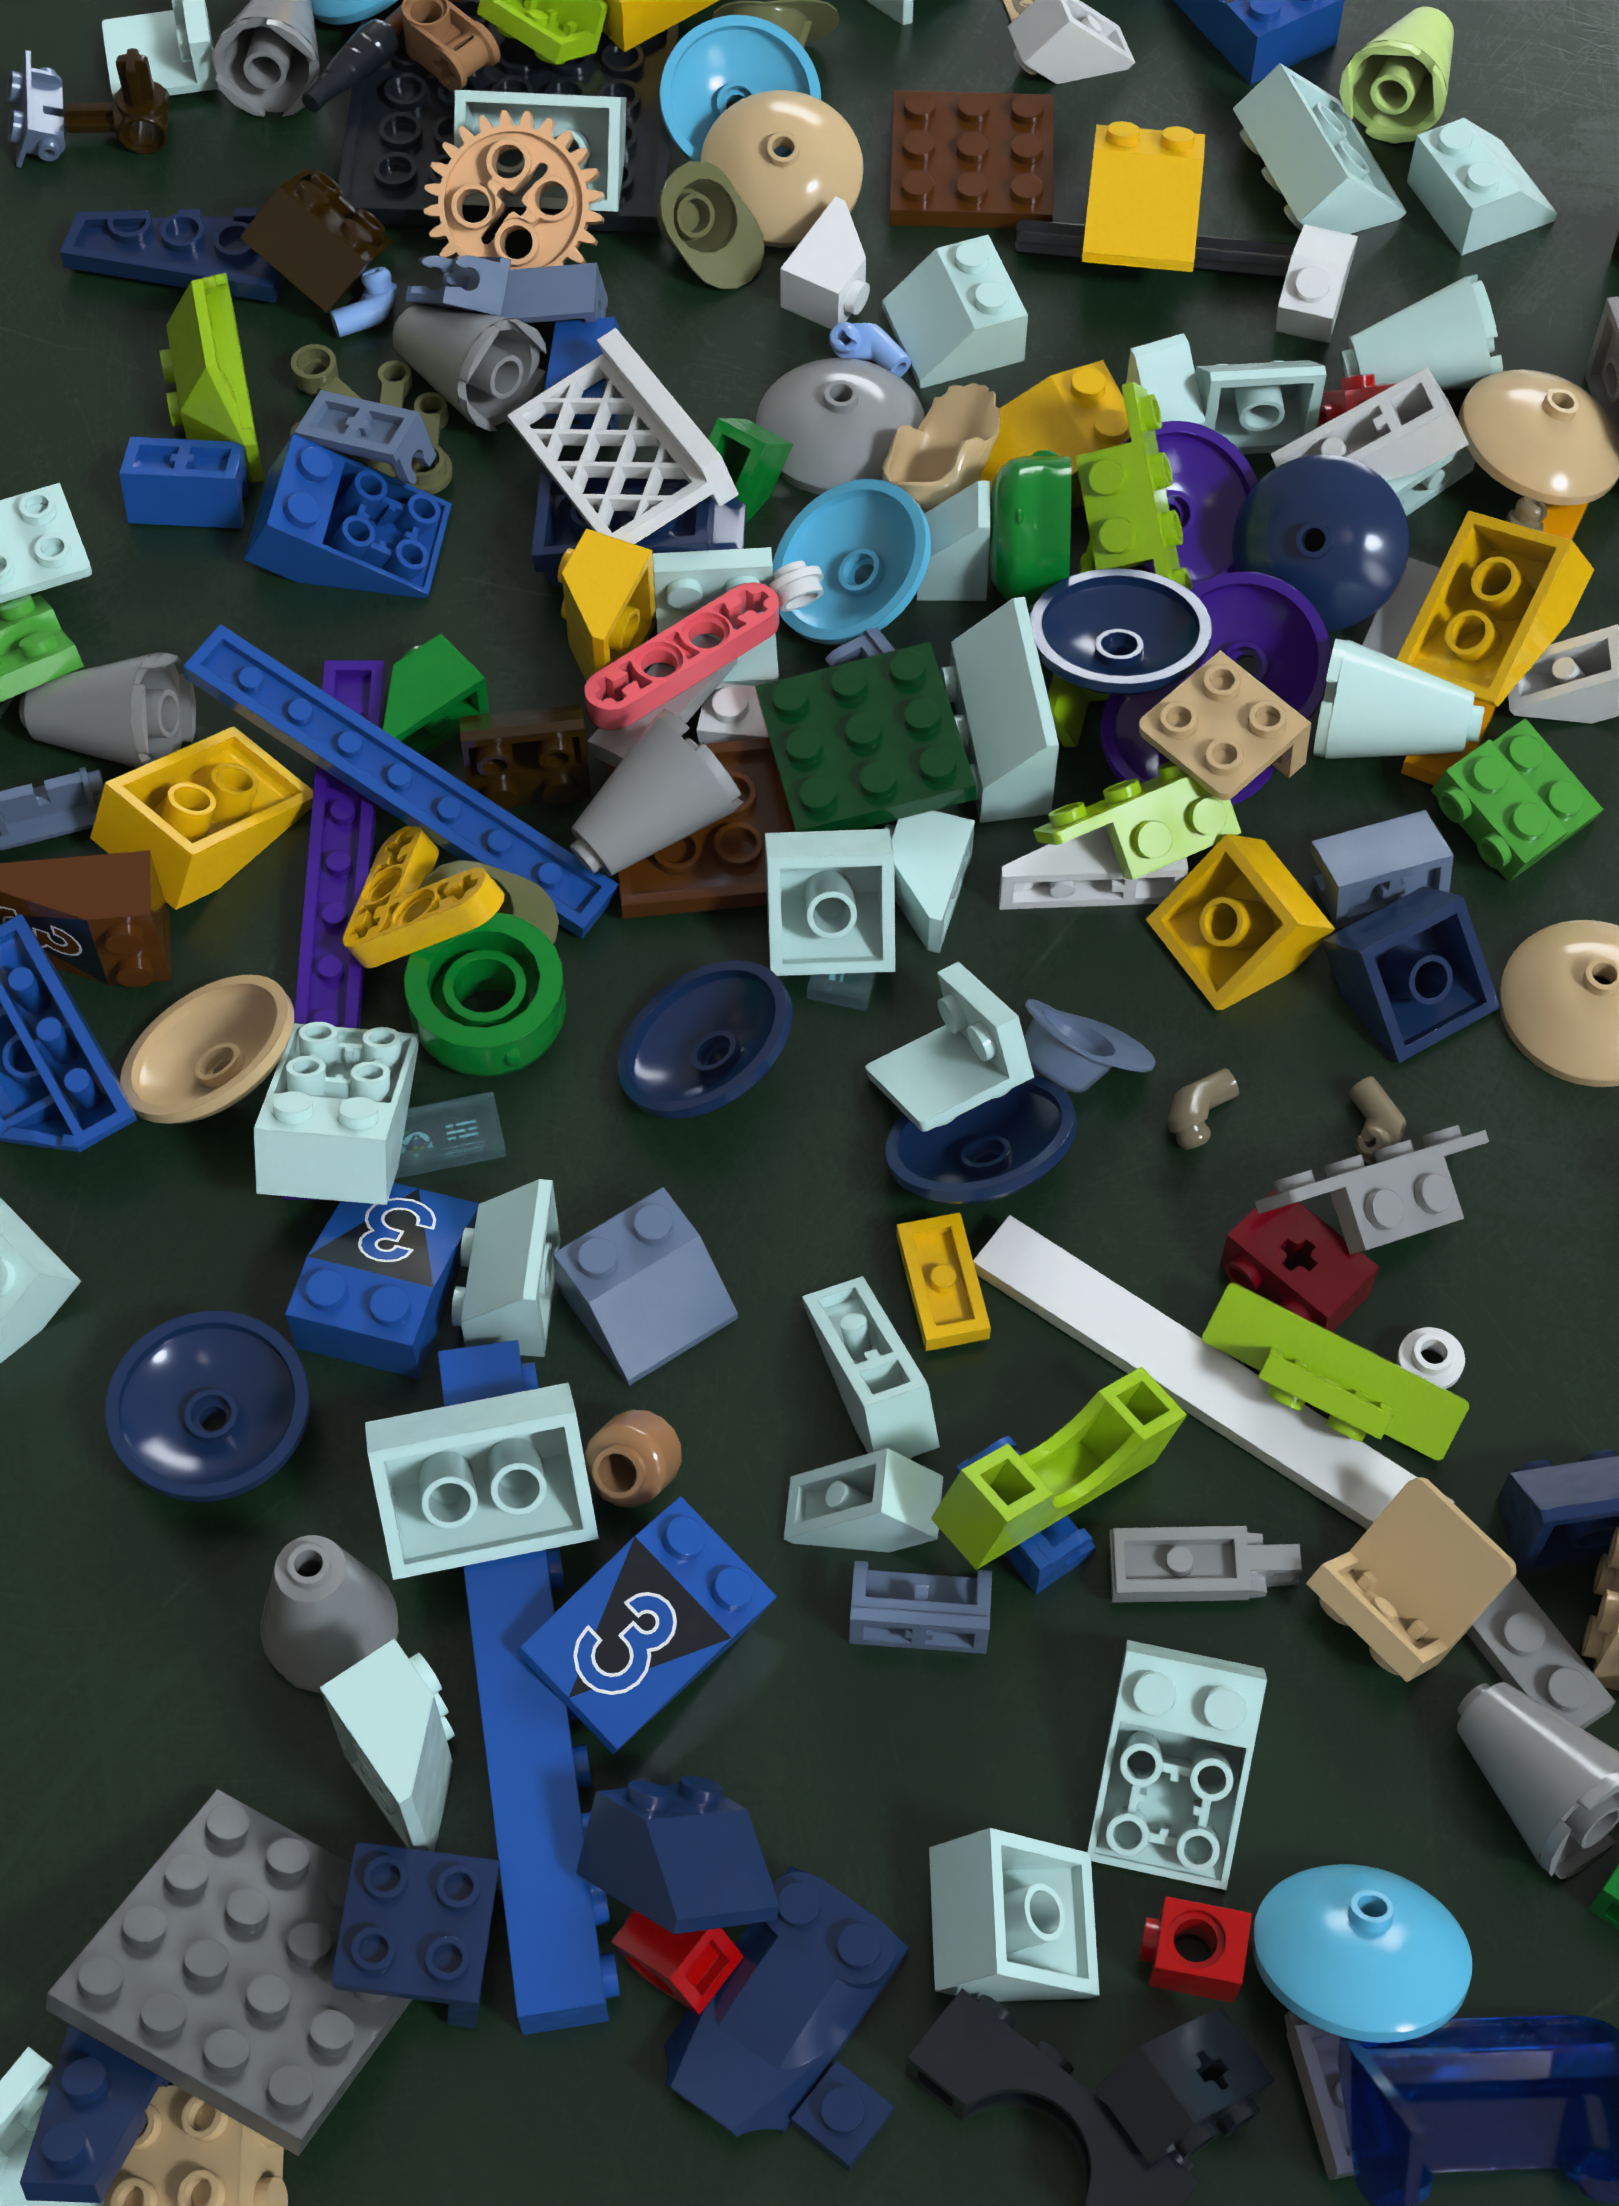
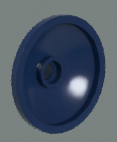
[1232,454,1410,632]
[1030,568,1212,695]
[617,960,793,1119]
[885,1075,1078,1204]
[105,1310,310,1502]

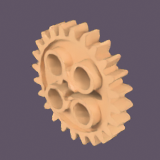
[424,110,605,270]

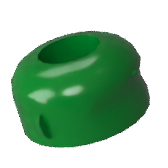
[989,450,1071,611]
[404,912,566,1077]

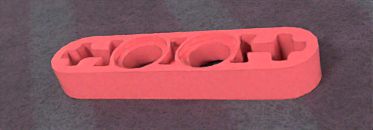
[584,582,779,730]

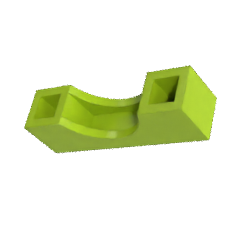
[931,1367,1187,1570]

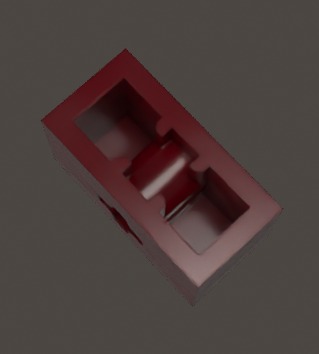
[1220,1188,1379,1332]

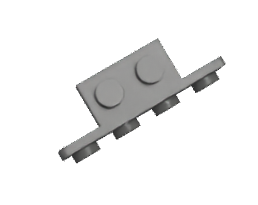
[1254,1125,1489,1255]

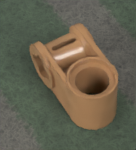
[401,0,501,92]

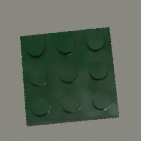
[755,642,977,832]

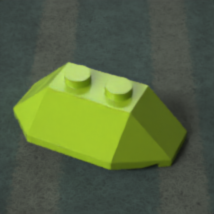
[159,273,264,483]

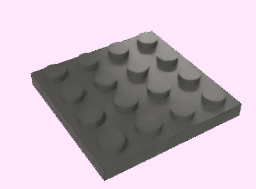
[46,1789,413,2156]

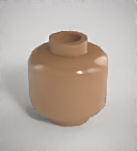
[584,1410,682,1508]

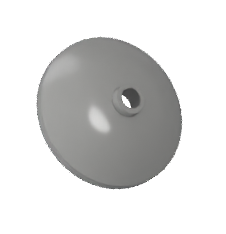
[756,358,925,495]

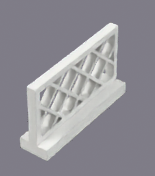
[507,328,739,544]

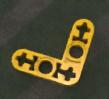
[343,825,505,968]

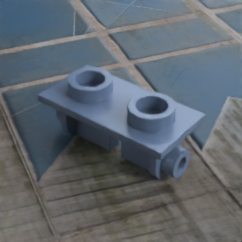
[6,50,65,168]
[0,767,104,851]

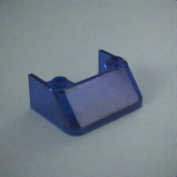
[1337,2015,1619,2206]

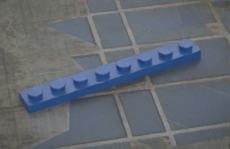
[183,624,619,939]

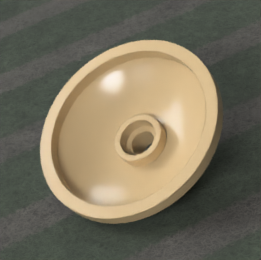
[701,90,863,248]
[1459,369,1619,505]
[1498,920,1619,1087]
[120,975,294,1124]

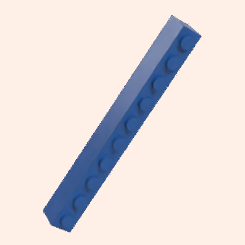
[438,1340,620,2035]

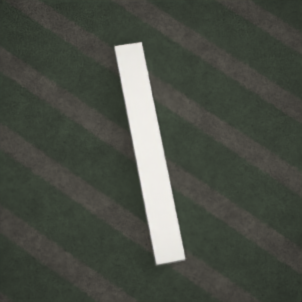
[973,1215,1455,1530]

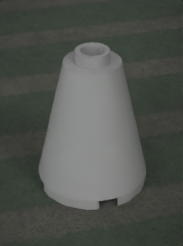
[212,0,320,117]
[393,304,547,432]
[19,652,196,769]
[570,709,743,876]
[260,1535,399,1694]
[1457,1682,1619,1879]

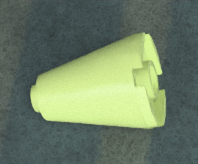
[1339,7,1454,144]

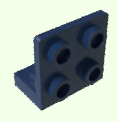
[332,1842,500,2029]

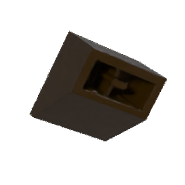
[239,167,393,313]
[460,705,591,810]

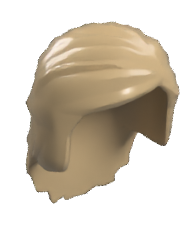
[881,383,1000,514]

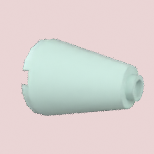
[1340,274,1503,390]
[1313,639,1485,759]

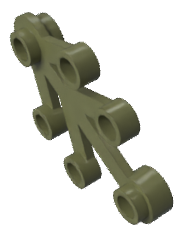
[290,344,453,495]

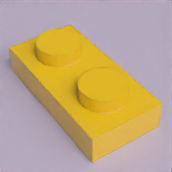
[896,1212,991,1351]

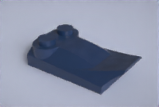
[531,473,746,587]
[664,1866,909,2137]

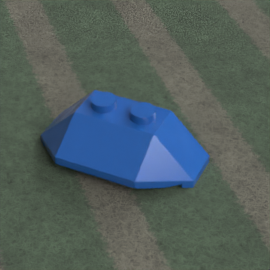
[0,913,137,1152]

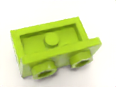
[477,0,608,65]

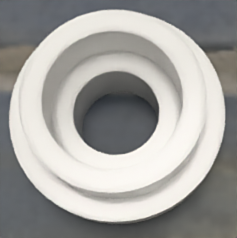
[768,561,824,612]
[1397,1327,1465,1389]

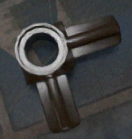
[63,48,170,154]

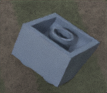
[553,1187,738,1386]

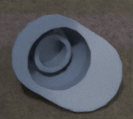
[1024,999,1156,1093]

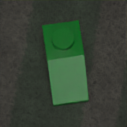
[708,418,793,524]
[383,634,489,756]

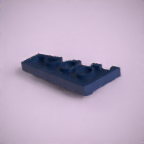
[60,207,285,303]
[20,1932,170,2203]

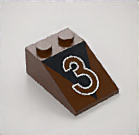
[0,850,171,987]

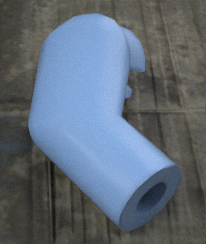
[329,267,398,338]
[829,322,912,377]

